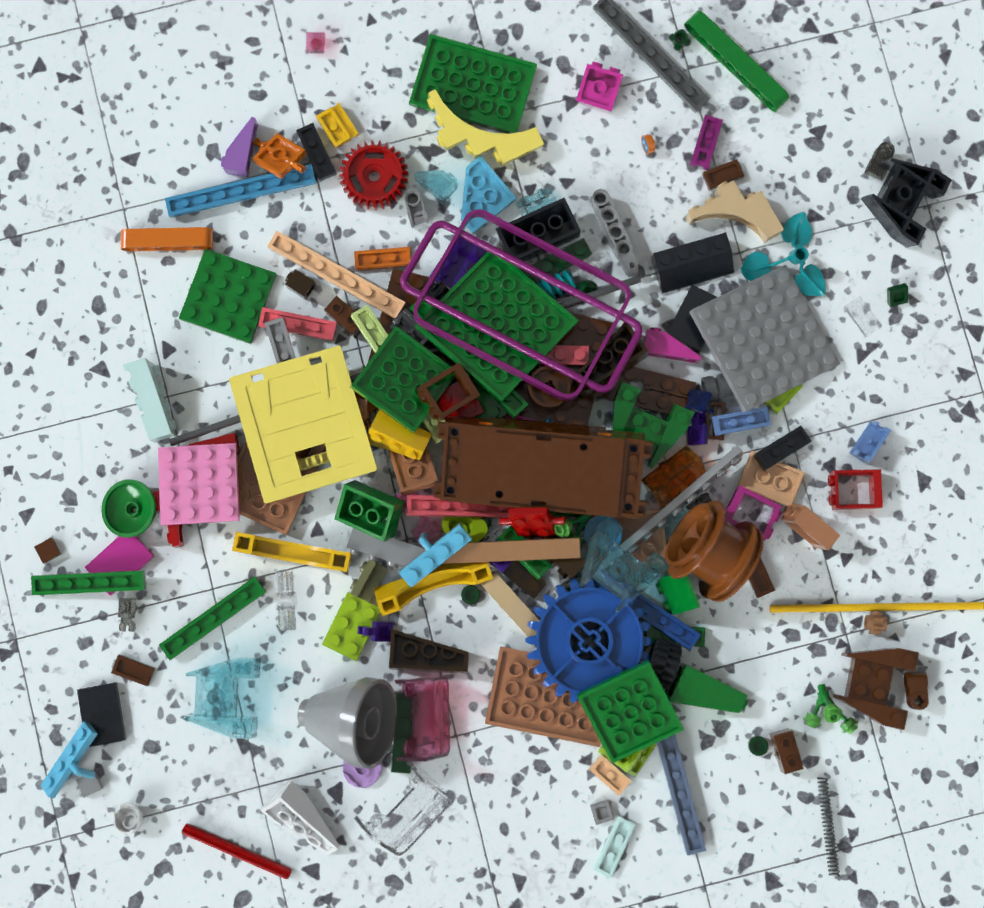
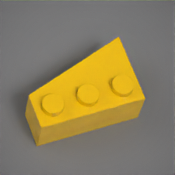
[367,409,432,460]

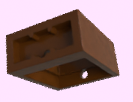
[417,362,480,422]

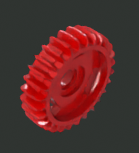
[339,140,409,210]

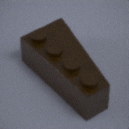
[573,322,648,399]

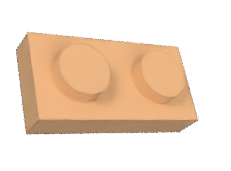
[589,754,631,796]

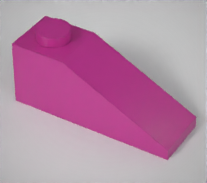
[643,327,701,364]

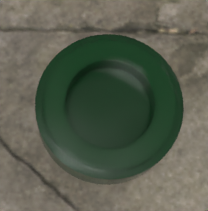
[461,585,480,605]
[748,736,768,756]

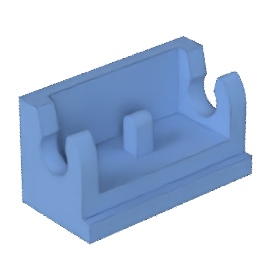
[849,421,891,464]

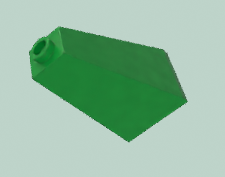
[667,663,748,713]

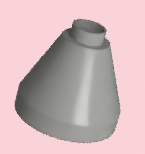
[297,677,397,769]

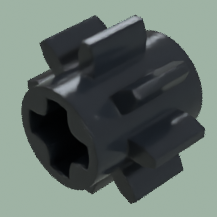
[427,280,449,300]

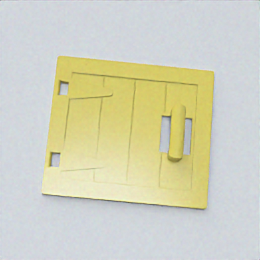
[229,346,377,504]

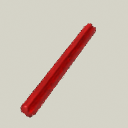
[182,824,292,880]

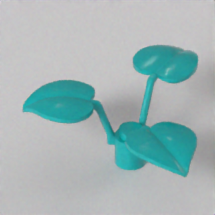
[740,212,826,296]

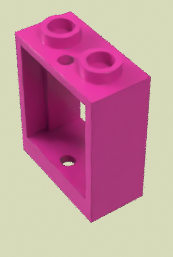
[725,485,782,541]

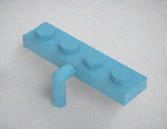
[399,523,472,587]
[40,721,98,799]

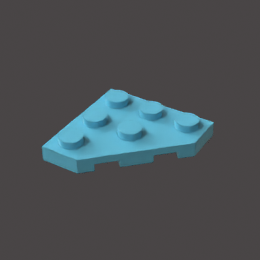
[461,156,516,234]

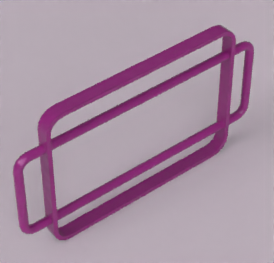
[400,209,643,401]

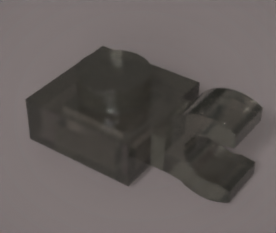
[118,598,137,632]

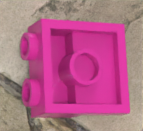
[576,61,623,112]

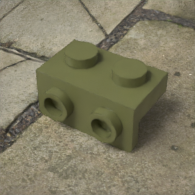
[350,559,388,603]

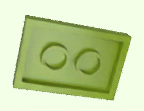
[322,592,381,662]

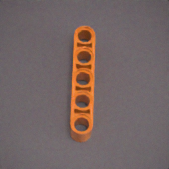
[121,227,213,252]

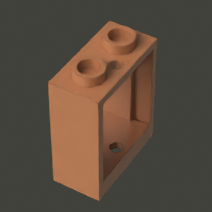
[781,504,840,551]

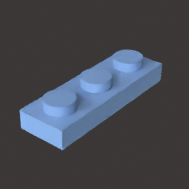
[711,407,771,436]

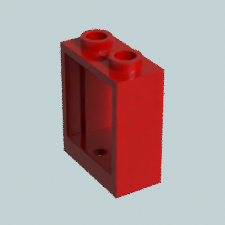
[828,469,883,510]

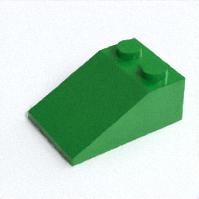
[655,574,701,615]

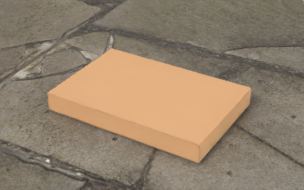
[737,451,805,507]

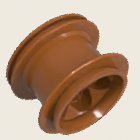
[665,501,764,602]

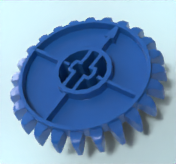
[525,577,653,703]

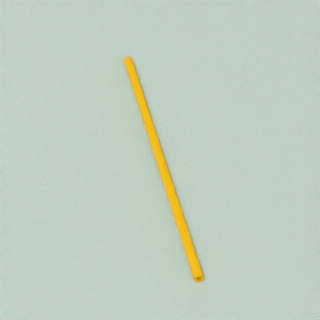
[769,602,984,613]

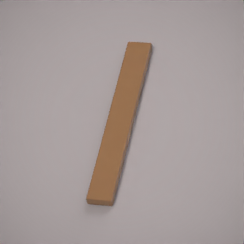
[423,537,581,564]

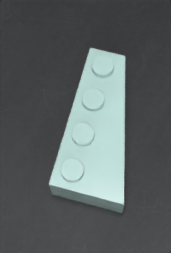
[123,358,176,442]

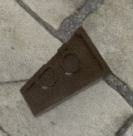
[502,561,547,599]

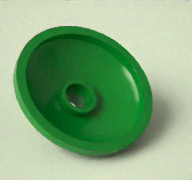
[101,479,156,538]

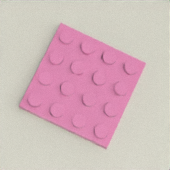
[158,443,240,525]

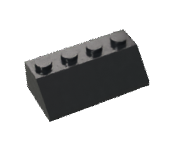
[496,197,581,262]
[651,232,734,294]

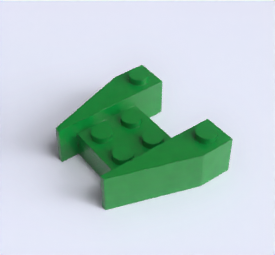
[611,381,694,469]

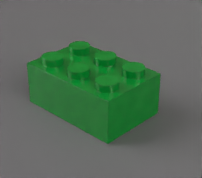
[334,480,405,542]

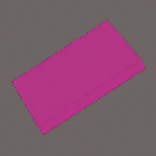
[84,536,155,596]

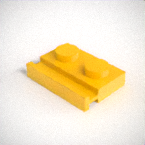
[316,103,359,149]

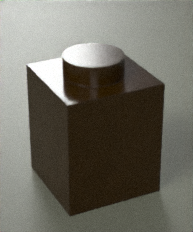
[285,269,316,300]

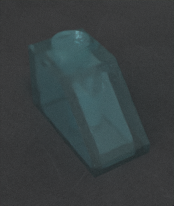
[414,170,458,204]

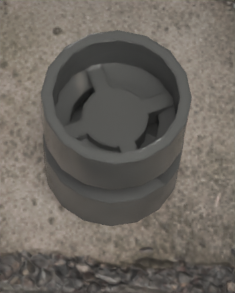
[701,373,734,402]

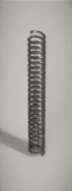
[817,777,840,877]

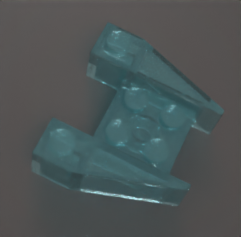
[580,516,669,613]
[183,657,261,739]

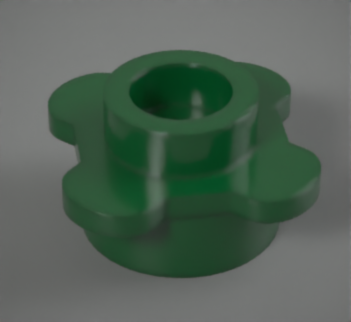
[669,29,691,51]

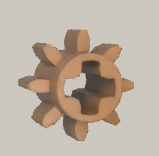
[864,611,887,635]

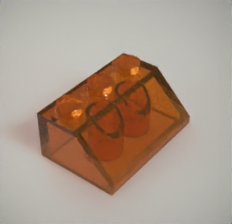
[641,445,706,510]

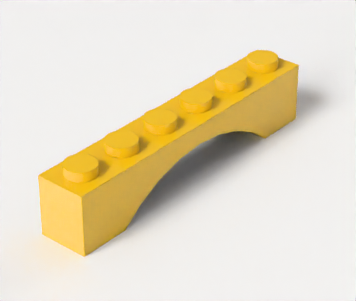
[232,532,353,573]
[374,562,493,616]

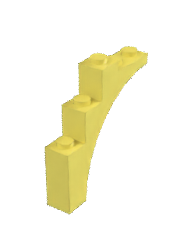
[426,90,544,166]

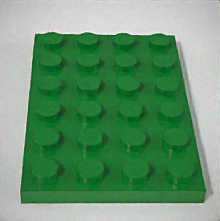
[409,34,537,134]

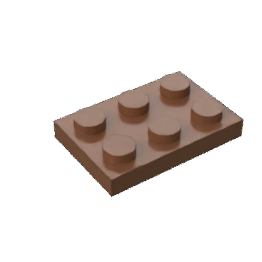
[388,446,438,496]

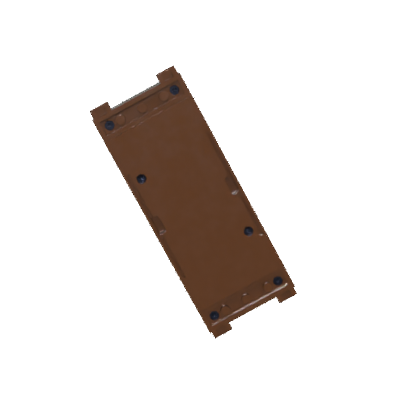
[433,416,653,518]

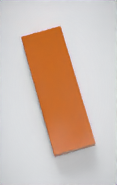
[354,247,411,271]

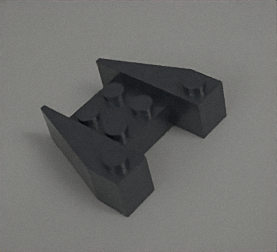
[861,158,952,248]

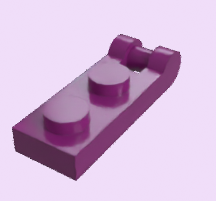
[690,114,723,170]

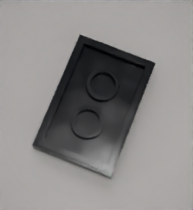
[667,284,717,352]
[77,682,126,747]

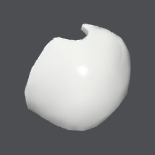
[113,802,143,835]

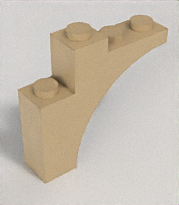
[686,180,784,243]

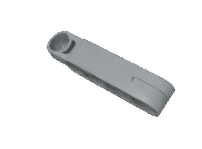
[591,189,638,277]

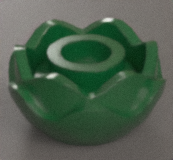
[577,280,598,293]

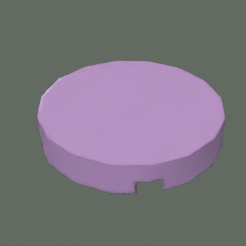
[343,761,382,788]

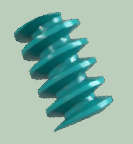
[535,270,576,300]

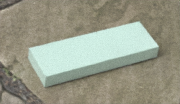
[593,815,636,878]

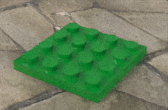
[178,249,277,344]
[350,326,454,433]
[577,660,684,764]

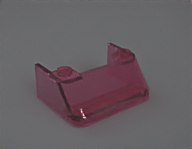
[395,677,450,762]

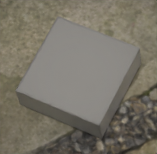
[76,771,103,798]
[590,800,614,825]

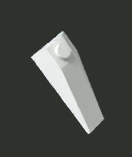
[261,780,340,855]

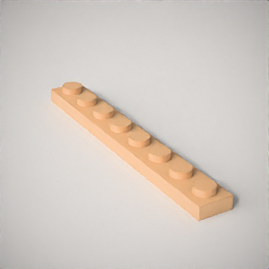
[267,231,406,319]

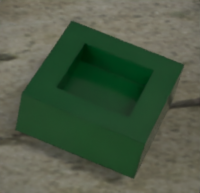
[887,283,908,307]

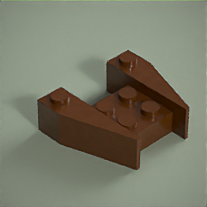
[833,647,919,730]

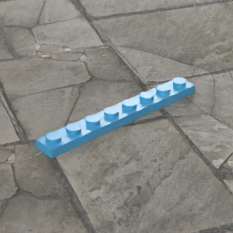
[165,164,317,218]

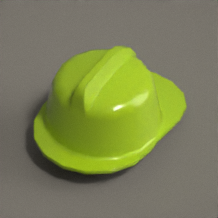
[442,517,488,542]

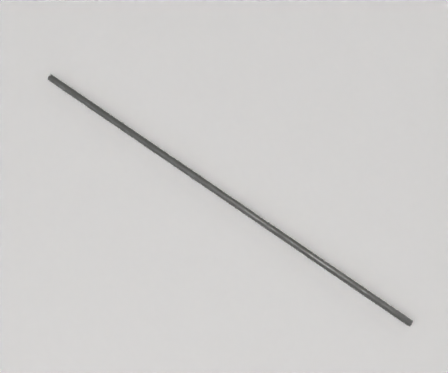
[169,275,641,446]

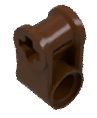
[904,672,929,710]

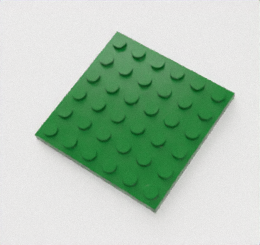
[415,252,579,403]

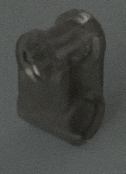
[864,142,895,181]

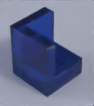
[686,389,715,414]

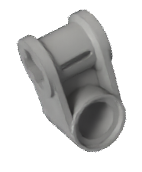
[404,189,430,228]

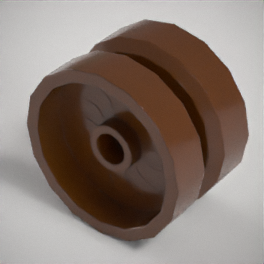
[528,365,571,411]

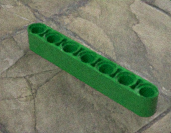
[684,10,789,112]

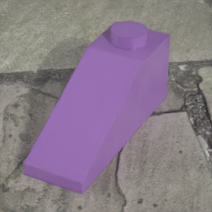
[221,117,258,177]

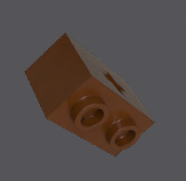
[324,296,361,338]
[769,728,804,774]

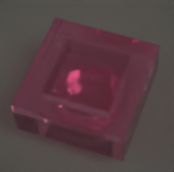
[306,32,326,53]

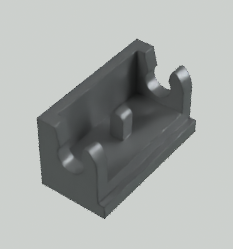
[388,308,430,347]

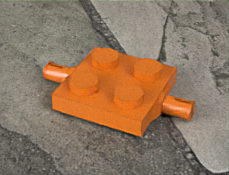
[253,133,306,179]

